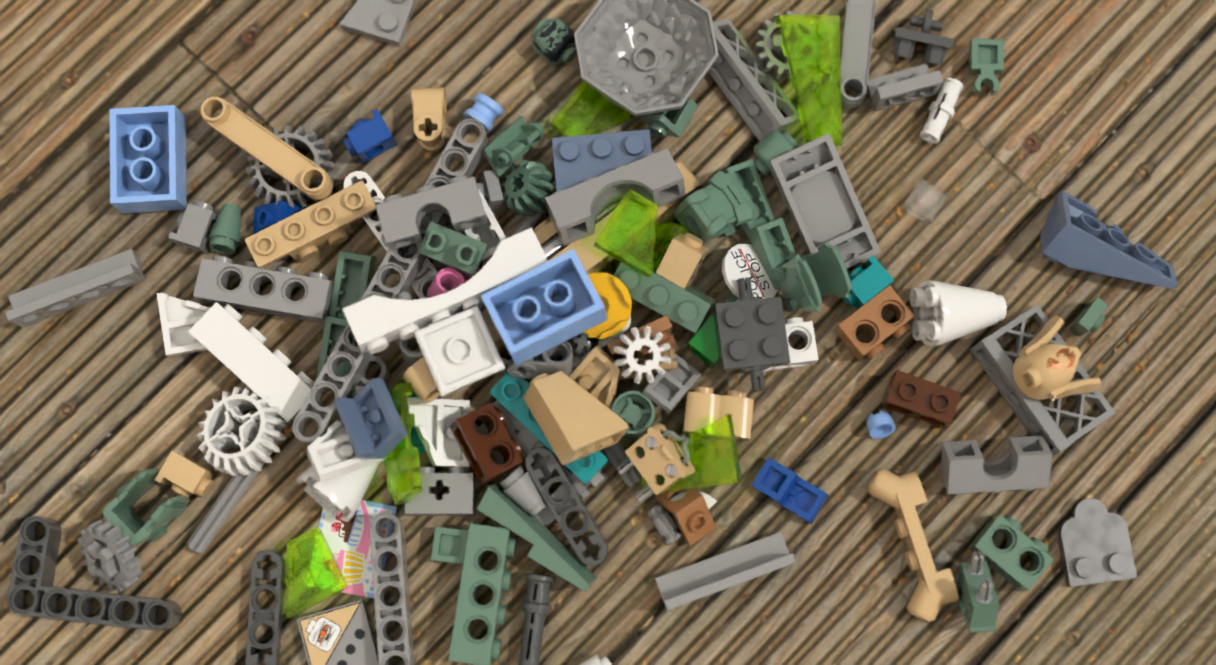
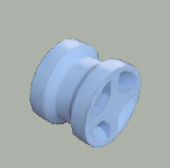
[463,93,504,133]

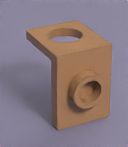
[656,479,716,546]

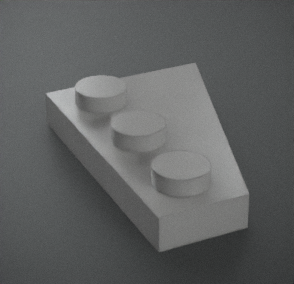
[339,0,417,46]

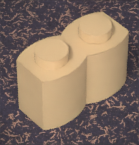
[682,387,754,441]

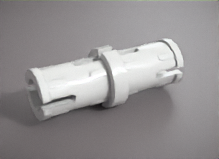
[920,78,964,144]

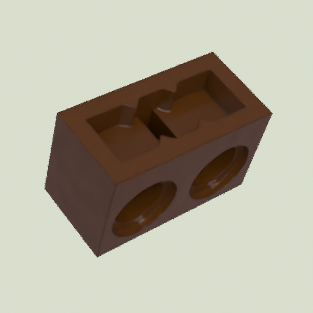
[880,370,961,429]
[450,402,523,486]

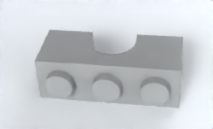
[376,176,488,251]
[940,435,1052,495]

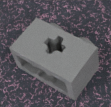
[405,467,476,516]

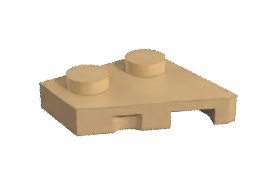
[569,345,623,410]

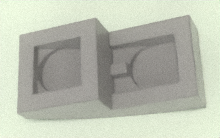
[642,354,702,413]

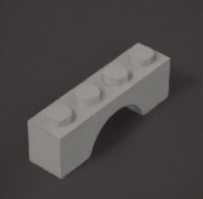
[545,148,686,246]

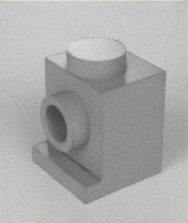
[168,200,217,255]

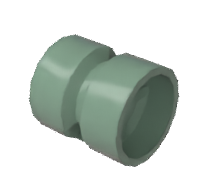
[611,391,655,439]

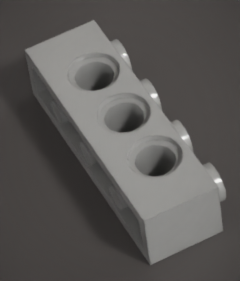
[193,256,334,324]

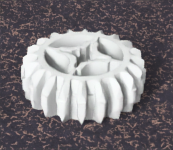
[196,386,288,476]

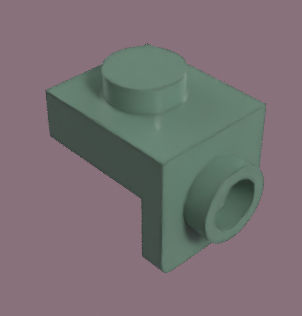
[641,98,698,138]

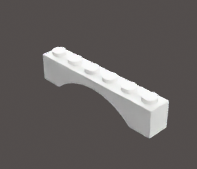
[343,228,548,354]

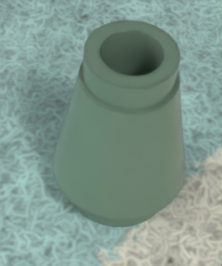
[207,204,241,255]

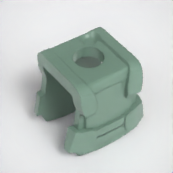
[673,171,754,246]
[771,242,852,313]
[103,468,190,545]

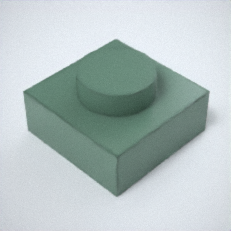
[1069,297,1108,336]
[431,527,468,564]

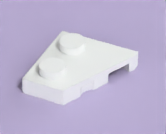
[404,397,470,467]
[307,420,385,482]

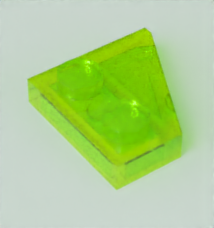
[594,188,658,278]

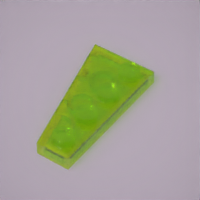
[774,15,842,146]

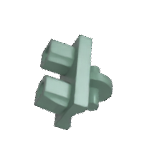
[418,221,488,275]

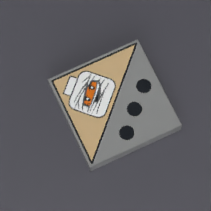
[297,599,379,665]

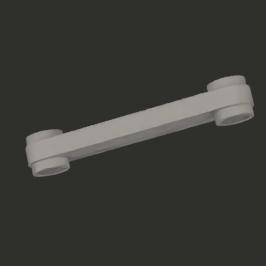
[836,0,876,109]

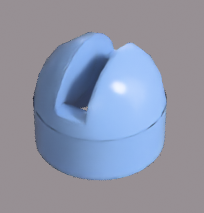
[866,410,896,439]

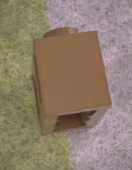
[834,285,915,361]

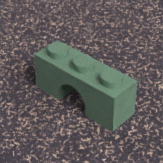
[613,253,716,333]

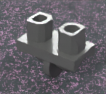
[892,9,954,65]

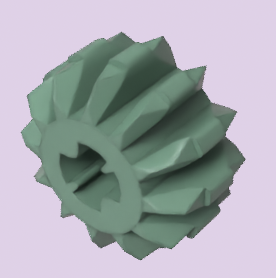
[501,160,556,217]

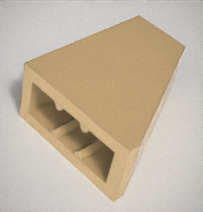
[523,371,629,466]

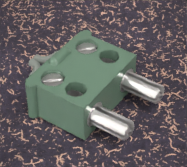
[956,551,1000,633]

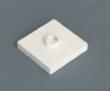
[413,305,505,397]

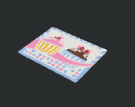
[306,500,397,598]

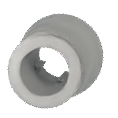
[499,466,547,517]

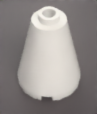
[297,462,381,522]

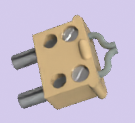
[616,423,695,502]

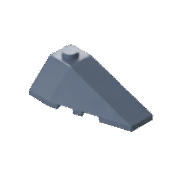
[1040,190,1178,289]

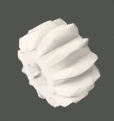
[613,326,671,384]

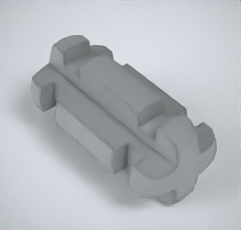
[648,504,681,545]

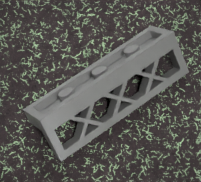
[708,18,802,141]
[5,249,146,328]
[655,532,796,611]

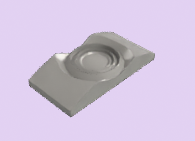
[769,133,881,269]

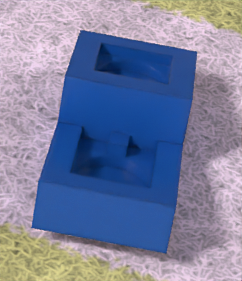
[751,457,829,524]

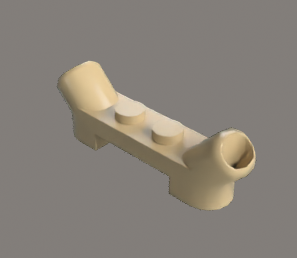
[868,468,958,623]

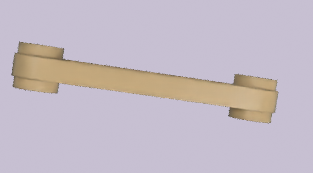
[201,97,333,200]

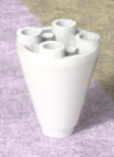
[909,280,1007,347]

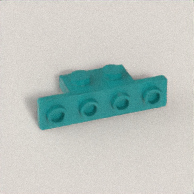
[490,371,608,483]

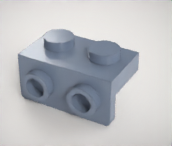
[334,378,408,459]

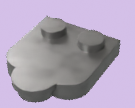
[1057,498,1137,587]

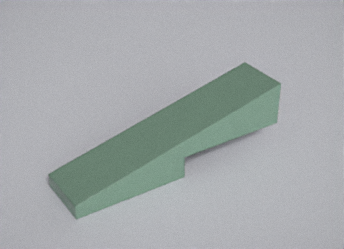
[714,159,796,290]
[316,251,376,380]
[477,481,597,592]

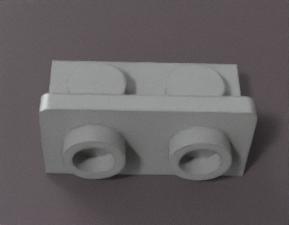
[867,64,943,112]

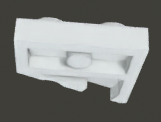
[157,293,210,357]

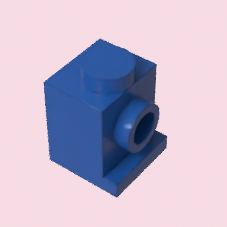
[343,109,397,163]

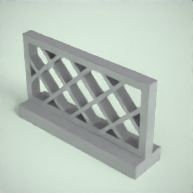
[970,304,1115,456]

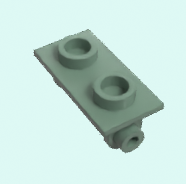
[482,116,544,177]

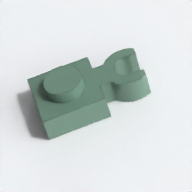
[969,38,1004,96]

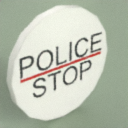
[722,244,778,299]

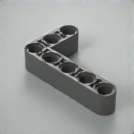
[7,516,182,631]

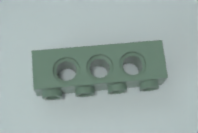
[448,523,517,665]

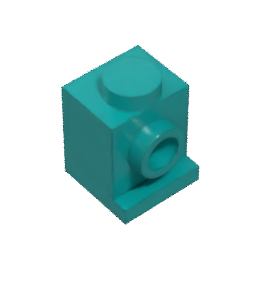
[842,255,894,309]

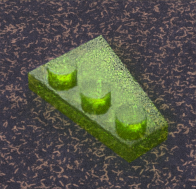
[383,383,422,505]
[640,414,742,494]

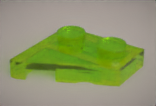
[551,81,635,137]
[285,527,349,618]

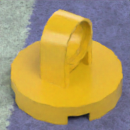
[581,272,632,339]

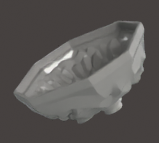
[574,0,719,116]

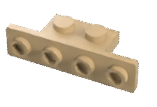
[245,181,377,268]

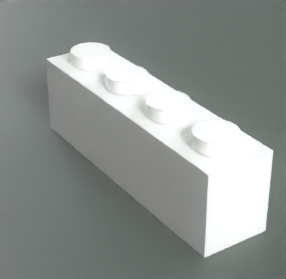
[188,302,314,423]

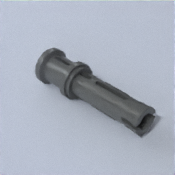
[519,573,555,665]

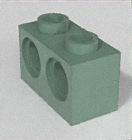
[968,515,1054,591]

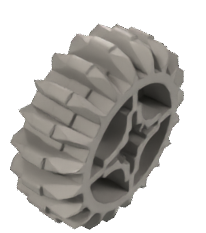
[246,125,335,209]

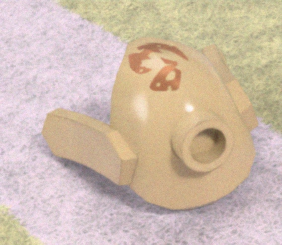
[1013,315,1102,401]

